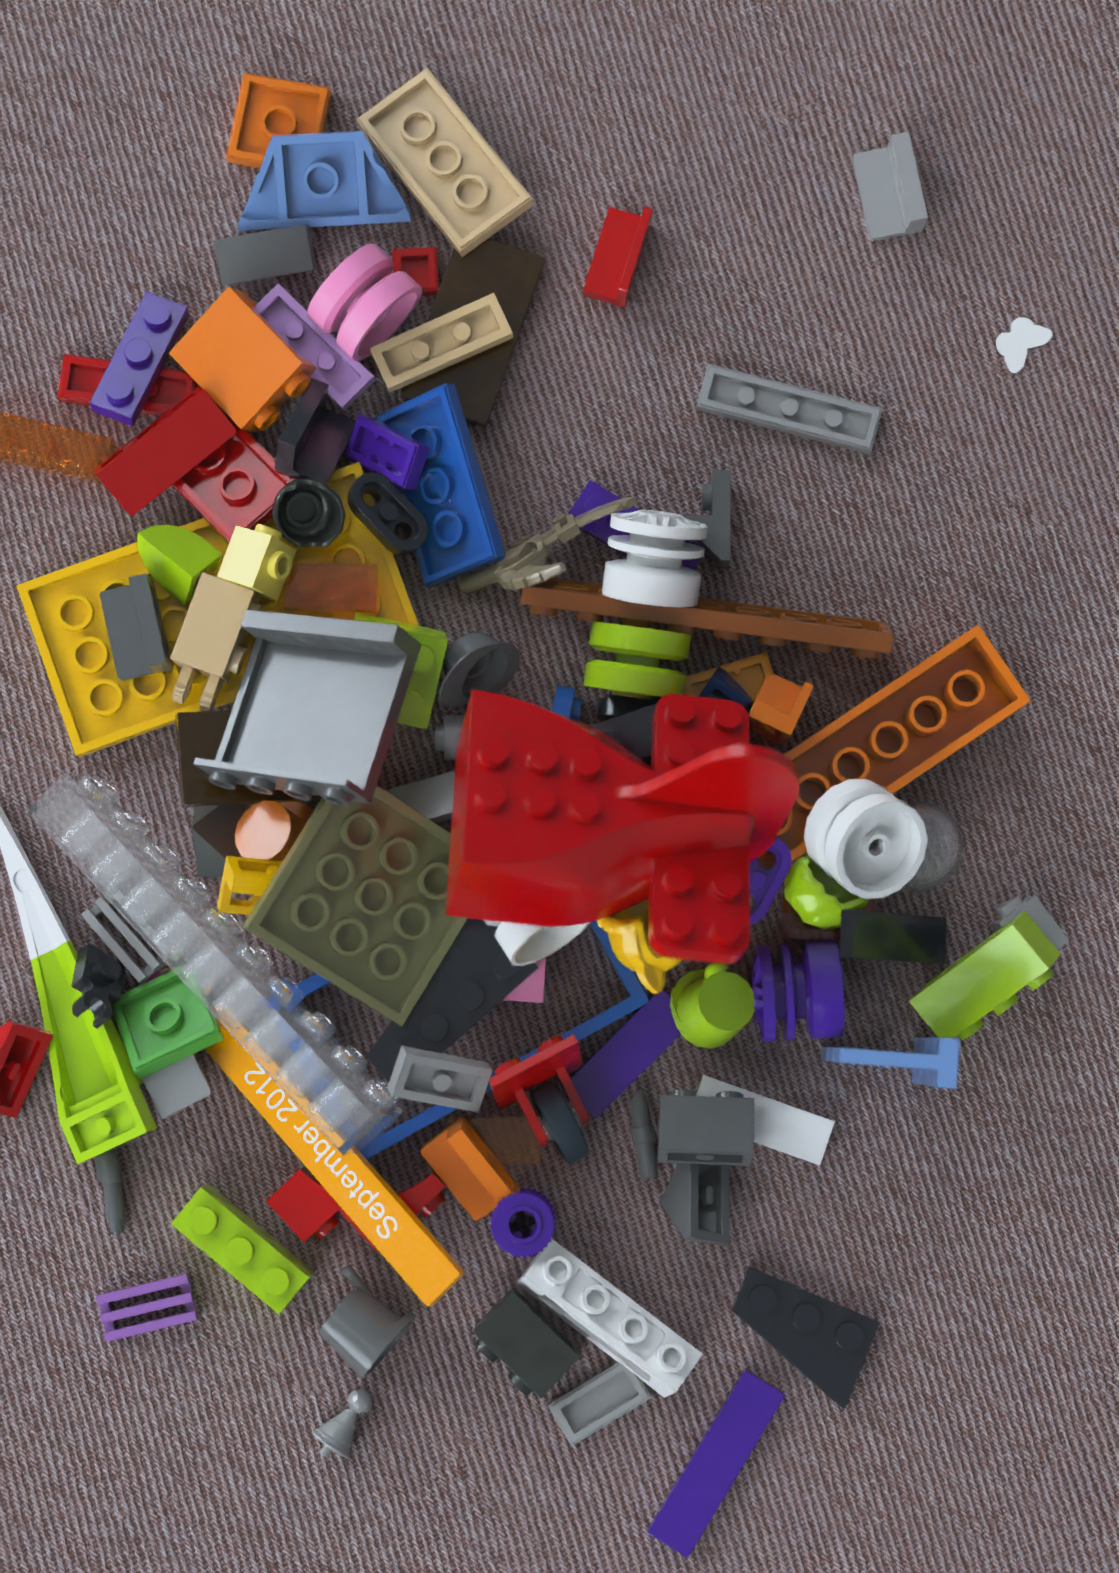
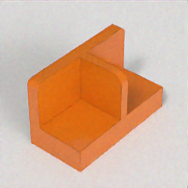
[748,674,814,746]

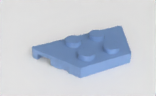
[238,130,412,231]

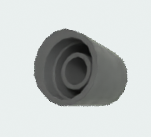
[319,1266,416,1380]

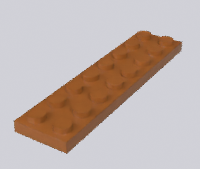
[520,577,894,659]

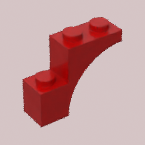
[266,1167,446,1252]

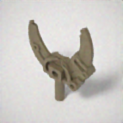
[459,497,637,594]

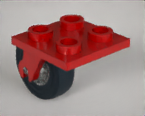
[489,1034,590,1165]

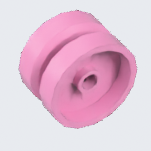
[307,243,422,361]

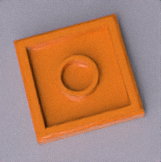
[226,72,332,168]

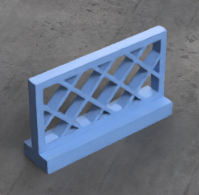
[820,1037,960,1089]

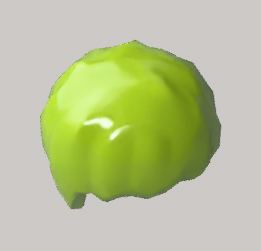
[784,854,869,930]

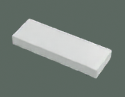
[697,1075,835,1165]

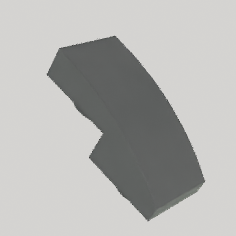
[213,224,317,286]

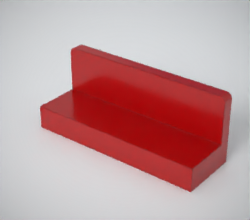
[93,386,236,516]

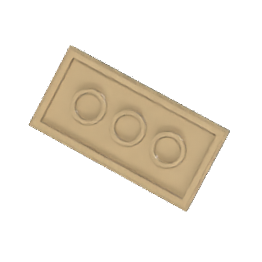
[356,68,534,257]

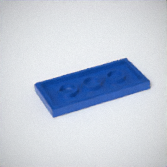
[375,383,506,587]

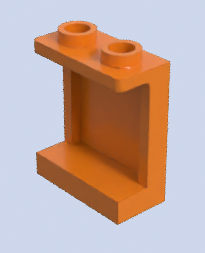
[169,286,316,433]

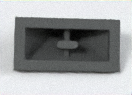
[192,804,245,877]
[660,1163,730,1246]

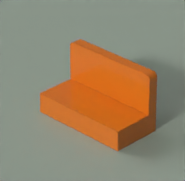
[421,1116,520,1221]

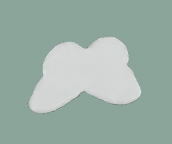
[996,317,1053,373]

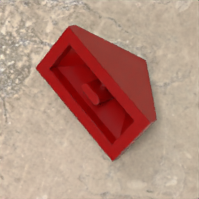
[0,1021,53,1118]

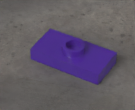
[344,414,430,490]

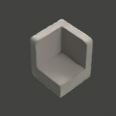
[142,1052,212,1119]

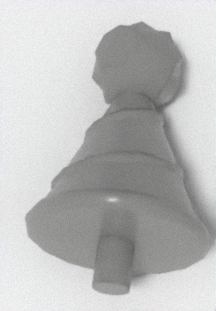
[311,1389,372,1458]

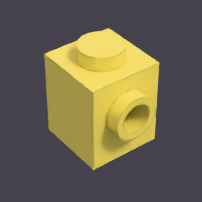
[217,524,296,601]

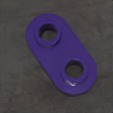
[750,838,791,925]

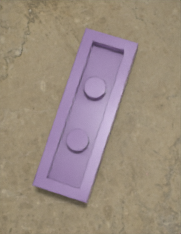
[254,284,375,412]

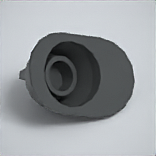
[439,631,520,707]

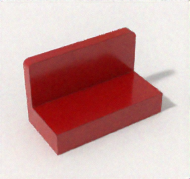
[583,206,653,308]

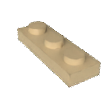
[370,293,513,393]

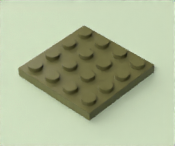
[242,785,468,1026]

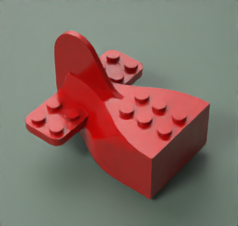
[445,689,799,964]

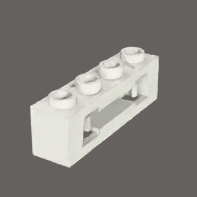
[516,1238,703,1398]

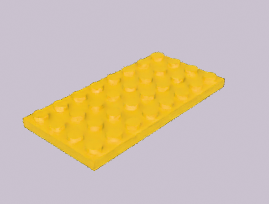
[16,462,419,757]

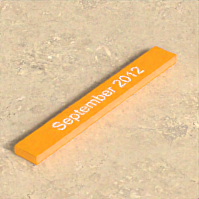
[205,998,466,1307]

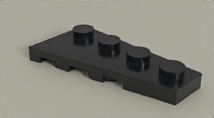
[367,918,539,1082]

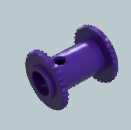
[490,1187,556,1258]

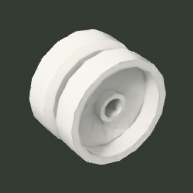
[804,779,928,899]

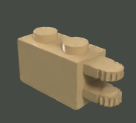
[170,572,263,712]

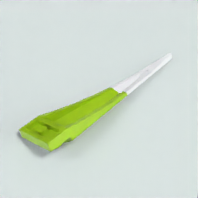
[0,805,157,1165]

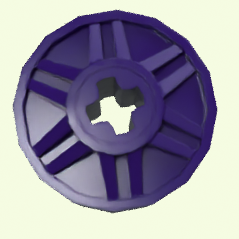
[750,940,845,1043]

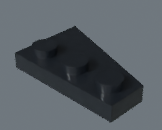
[731,1266,879,1410]

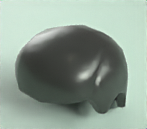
[272,478,346,548]

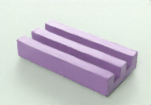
[96,1273,199,1342]

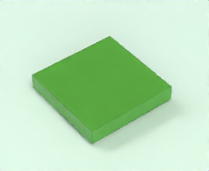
[112,960,224,1080]

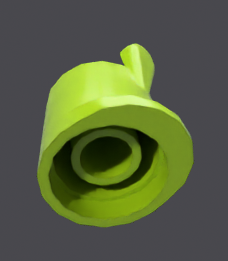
[670,962,755,1049]

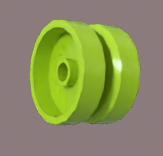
[583,622,692,700]

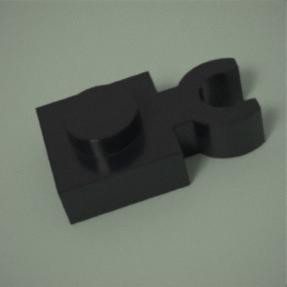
[71,944,126,1029]

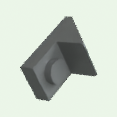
[683,470,731,569]

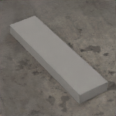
[696,363,883,455]

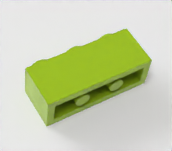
[909,910,1061,1041]
[171,1184,315,1314]

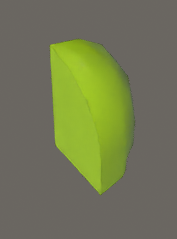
[137,525,222,606]

